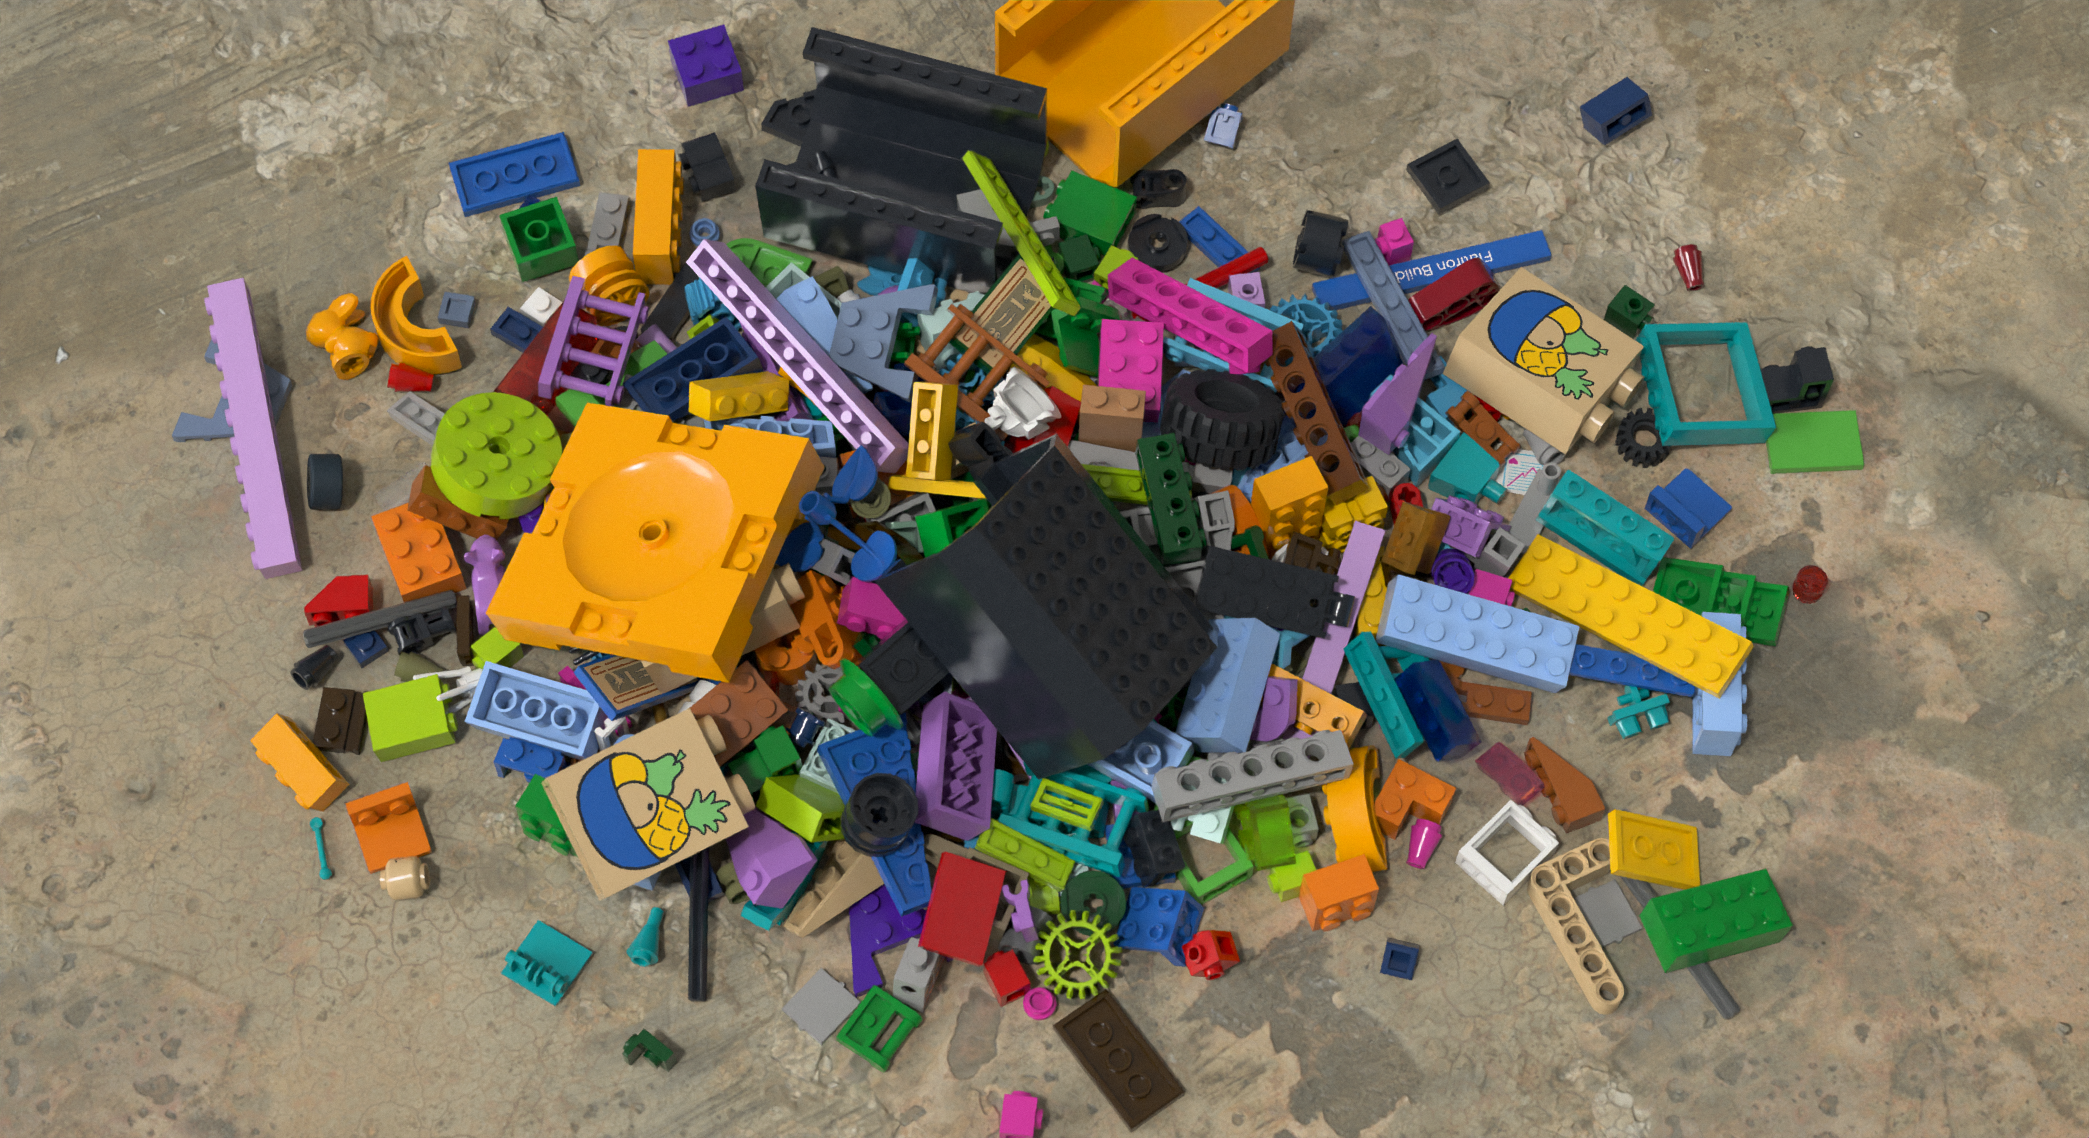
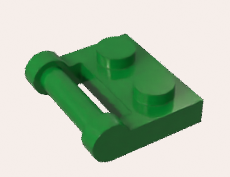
[836,985,923,1073]

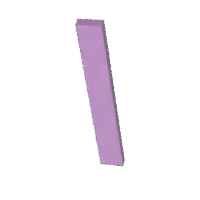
[1283,521,1385,760]

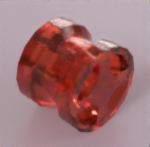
[1792,565,1828,604]

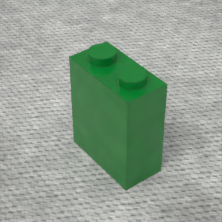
[1043,170,1137,256]

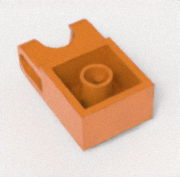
[790,570,862,670]

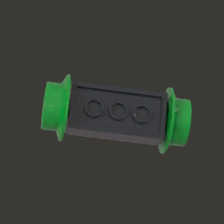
[829,619,949,737]

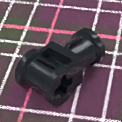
[388,606,457,656]

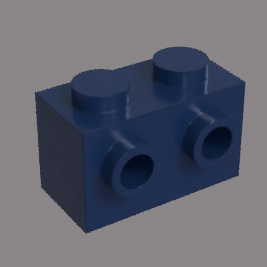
[1580,77,1652,146]

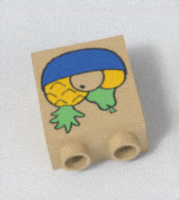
[1443,267,1644,455]
[541,708,755,901]

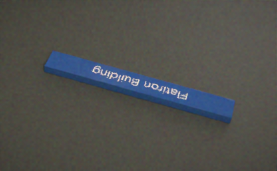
[1312,230,1552,311]

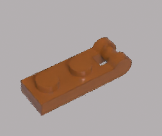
[1443,677,1532,725]

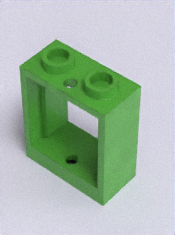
[1173,819,1254,905]

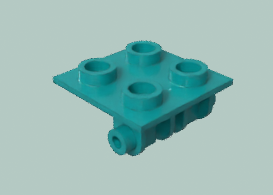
[501,920,593,1007]

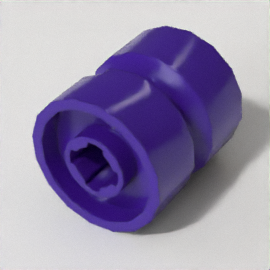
[1431,548,1475,594]

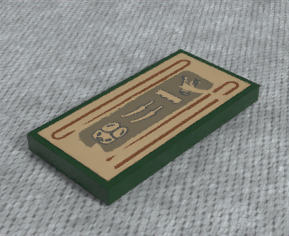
[949,254,1054,375]

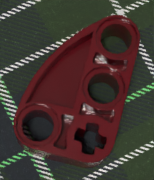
[1408,258,1501,331]

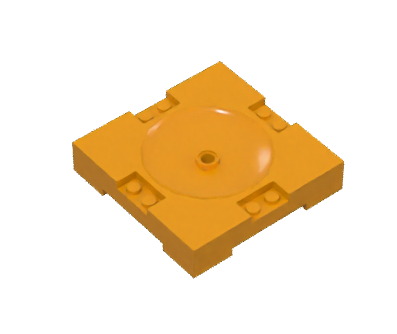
[486,403,825,683]

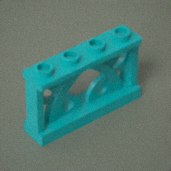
[1535,470,1674,586]

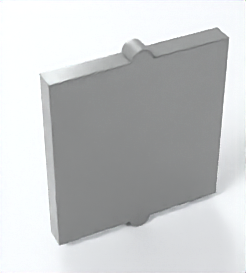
[1574,880,1642,948]
[782,968,861,1045]

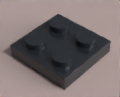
[1406,139,1490,215]

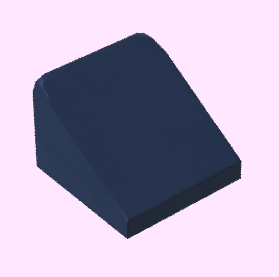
[1380,937,1419,981]

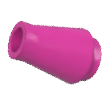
[1406,819,1442,869]

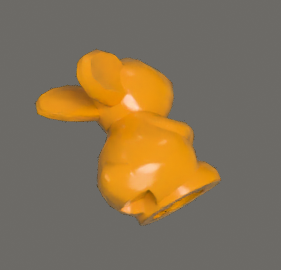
[306,293,379,380]

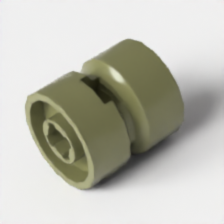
[849,477,891,518]

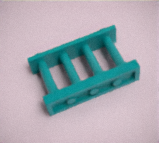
[1343,631,1467,759]
[998,762,1149,877]

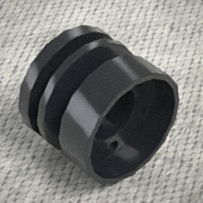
[841,773,918,857]

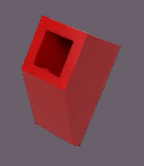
[304,574,373,627]

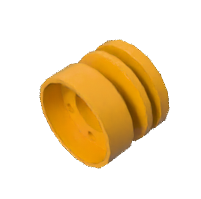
[569,245,650,326]

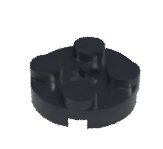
[1127,214,1188,272]

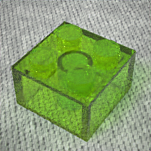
[1234,794,1296,871]

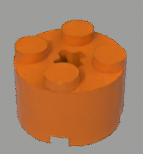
[755,628,818,685]

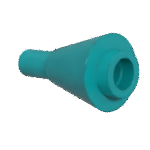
[626,907,664,967]

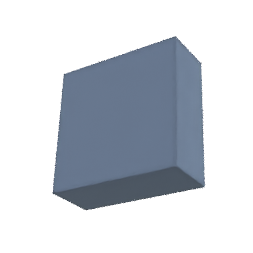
[437,292,476,328]

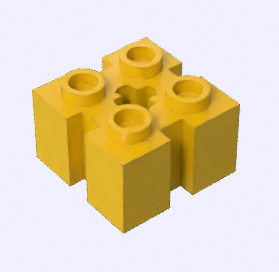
[1319,476,1388,553]

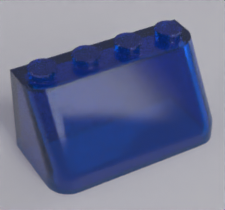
[1284,306,1404,428]

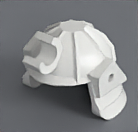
[984,367,1061,440]

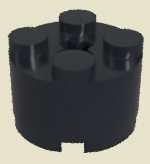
[1293,210,1349,277]

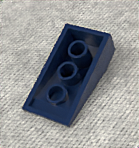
[622,317,764,421]

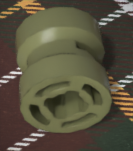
[716,861,750,904]

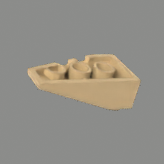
[783,839,884,938]

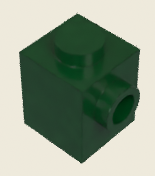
[1058,234,1101,283]
[1604,285,1655,339]

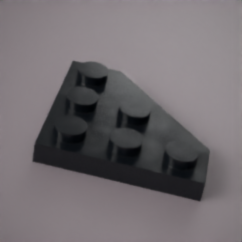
[761,89,816,147]

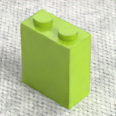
[363,674,458,762]
[756,775,845,842]

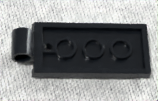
[1194,545,1355,638]

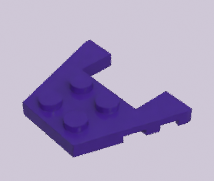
[849,884,955,998]

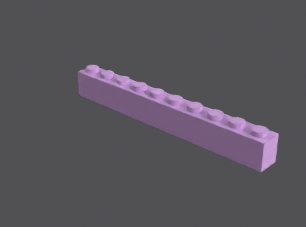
[686,239,909,473]
[204,278,302,579]

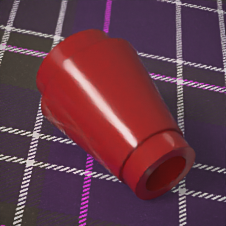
[387,362,434,392]

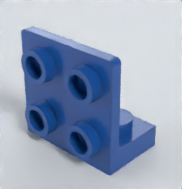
[1644,468,1732,549]
[1113,887,1204,967]

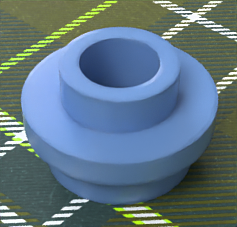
[689,218,720,246]

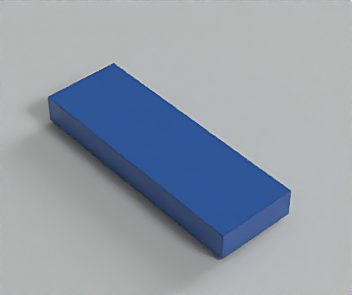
[1179,206,1261,273]

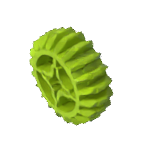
[1033,910,1122,999]

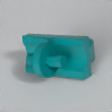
[1607,685,1670,739]

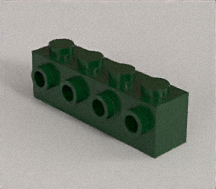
[1135,433,1206,566]

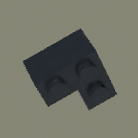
[1760,346,1834,414]

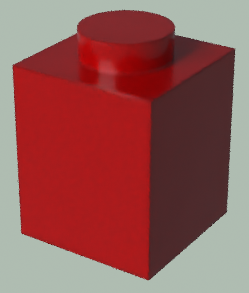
[983,949,1030,1007]

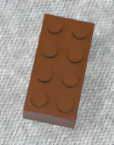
[688,660,789,769]

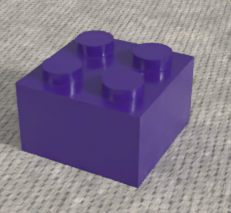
[668,24,744,107]

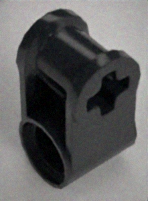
[1130,169,1187,209]

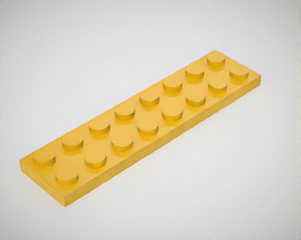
[1508,534,1754,699]

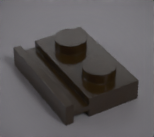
[312,687,369,755]

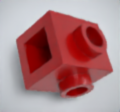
[1182,930,1240,980]

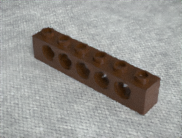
[1264,321,1370,505]

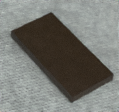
[1053,989,1185,1133]

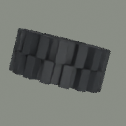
[1615,408,1671,468]

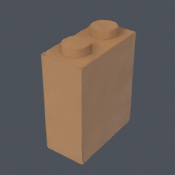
[1079,385,1146,452]

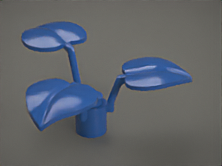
[775,445,897,582]

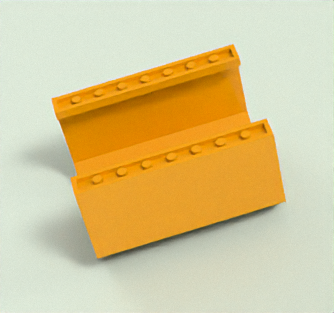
[995,0,1295,187]

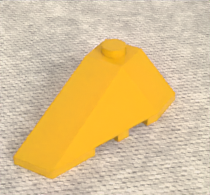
[1008,334,1097,424]

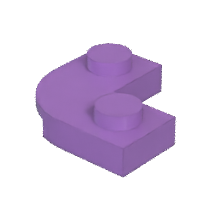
[1249,676,1297,741]

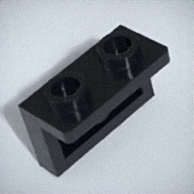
[1124,809,1185,888]

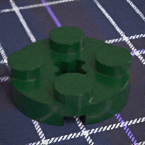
[1060,870,1126,936]

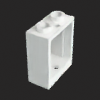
[1455,800,1559,906]

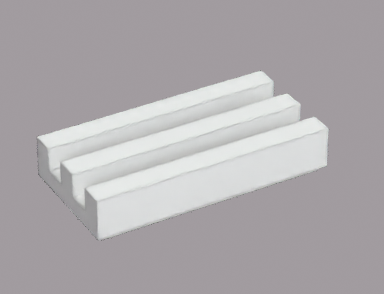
[594,716,630,751]

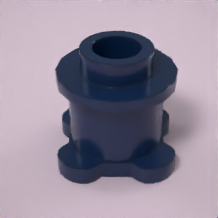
[785,707,826,748]

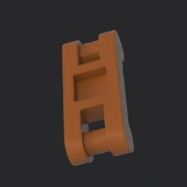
[1445,391,1521,469]

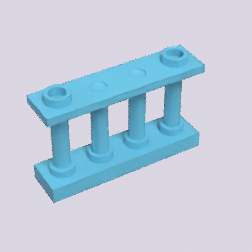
[1163,278,1304,394]

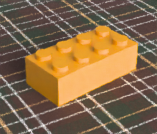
[633,149,684,285]
[1250,456,1328,560]

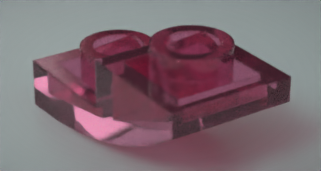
[1475,741,1545,806]

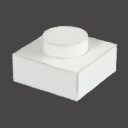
[520,287,563,328]

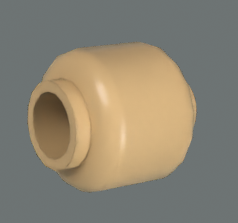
[380,856,430,900]

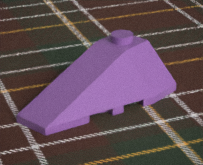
[1359,333,1437,455]

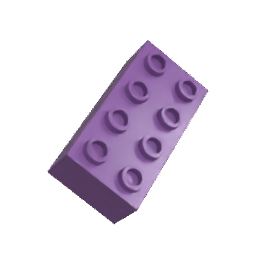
[915,692,997,841]

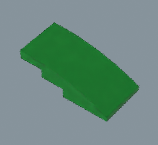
[1653,557,1790,647]

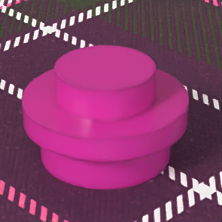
[1023,987,1056,1020]

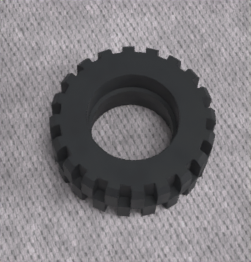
[1160,369,1284,471]

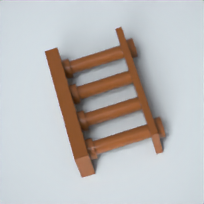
[904,304,1050,442]

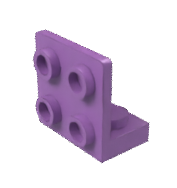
[1431,495,1511,558]

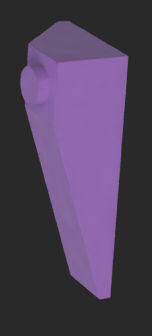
[726,807,817,909]

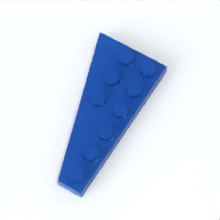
[817,713,932,917]

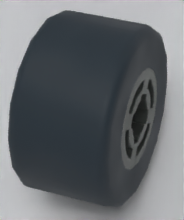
[307,454,343,510]

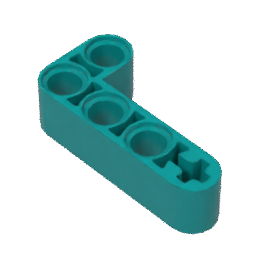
[991,769,1109,839]

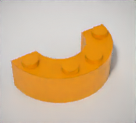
[371,256,462,374]
[1322,745,1388,872]

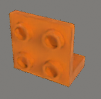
[345,782,432,873]

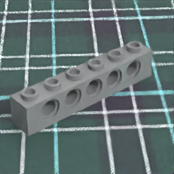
[1151,730,1353,822]

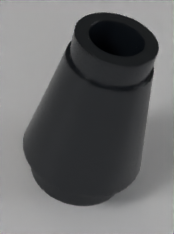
[290,645,338,690]

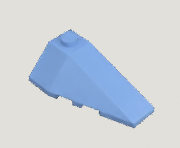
[776,276,873,394]

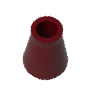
[1672,244,1705,291]

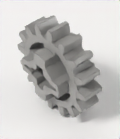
[795,664,851,727]

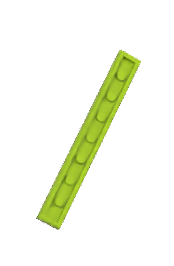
[962,150,1080,316]

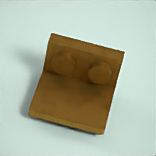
[1382,502,1450,575]

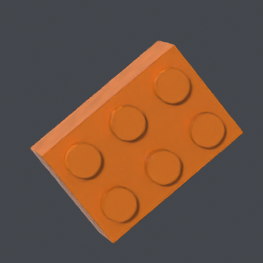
[371,503,466,602]

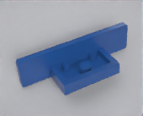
[1569,644,1695,697]

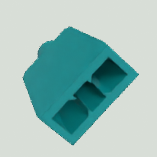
[1428,432,1507,504]

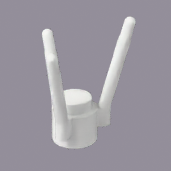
[413,666,482,713]

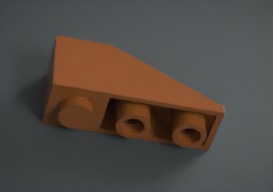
[1524,737,1606,834]

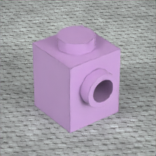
[1228,272,1265,308]

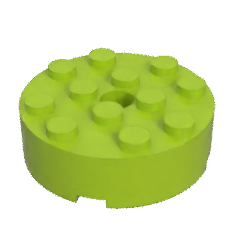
[431,392,562,519]

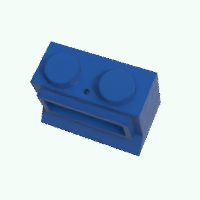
[494,737,570,783]

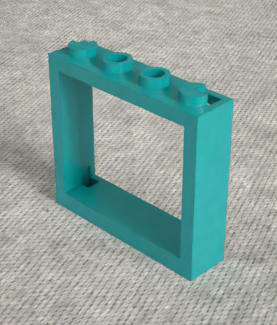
[1635,322,1776,446]

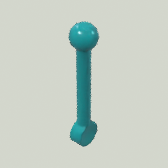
[310,817,332,880]

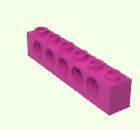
[1108,257,1273,373]

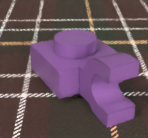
[1002,880,1039,942]

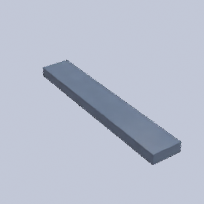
[1342,231,1445,380]

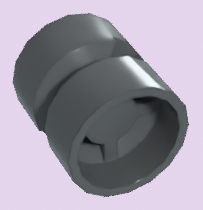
[998,906,1054,965]

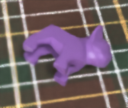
[464,535,506,635]

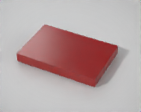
[918,851,1006,967]

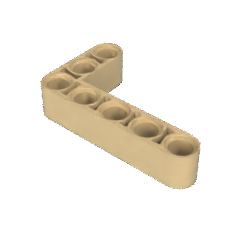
[1527,838,1624,1015]

